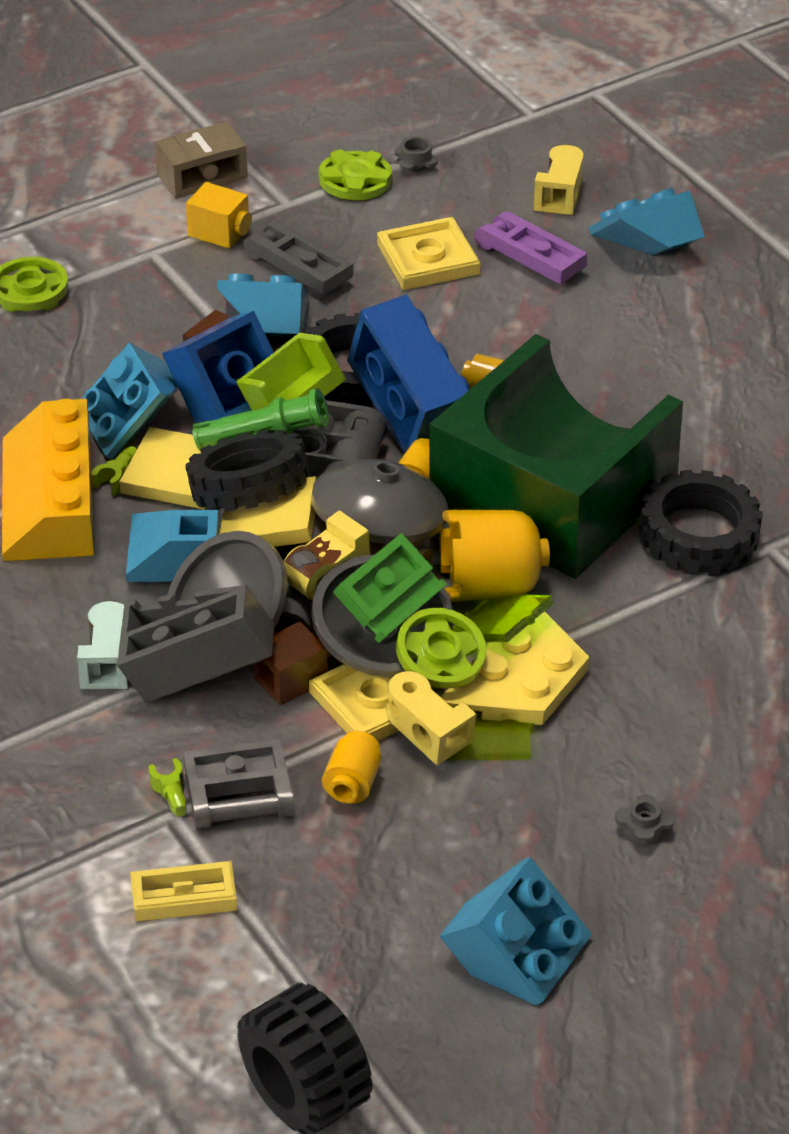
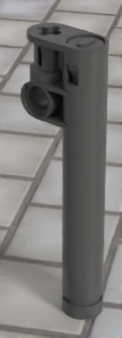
[273,400,387,634]

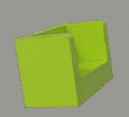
[236,333,346,411]

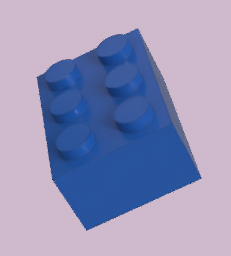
[347,294,470,454]

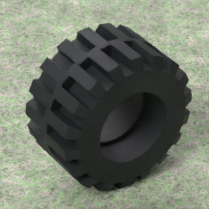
[237,982,373,1134]

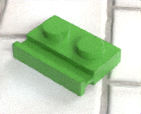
[333,533,447,644]

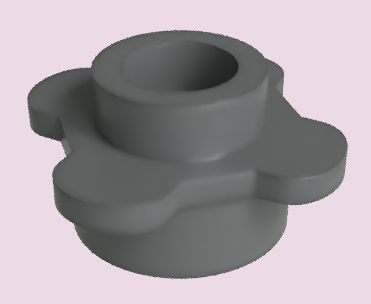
[395,136,438,171]
[615,795,675,845]

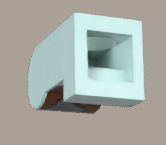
[77,601,128,689]

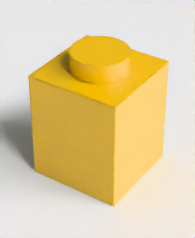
[186,182,252,249]

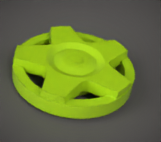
[318,149,392,200]
[0,257,68,313]
[396,608,486,689]

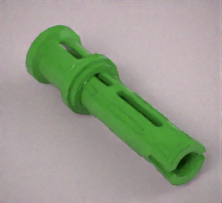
[193,388,329,451]

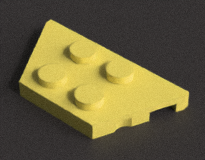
[441,598,589,725]

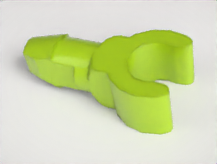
[91,446,137,496]
[148,758,186,817]

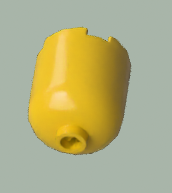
[439,510,550,602]

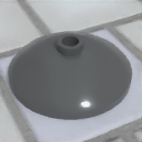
[311,459,448,544]
[168,531,287,628]
[311,555,453,677]

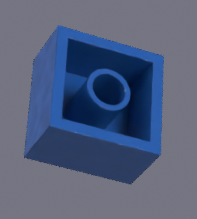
[162,310,274,423]

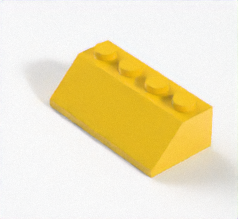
[2,399,94,561]

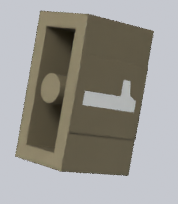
[155,122,248,199]

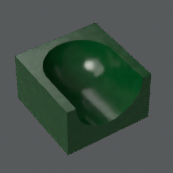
[429,334,683,579]

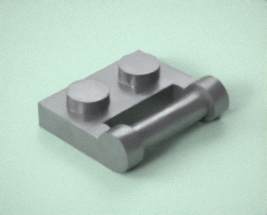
[183,738,295,830]

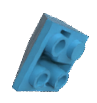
[588,188,705,255]
[217,274,308,338]
[82,342,179,460]
[126,510,222,582]
[439,857,592,1005]

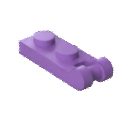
[474,211,588,285]

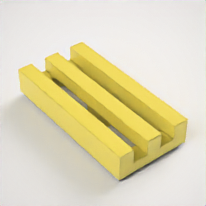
[130,861,237,922]

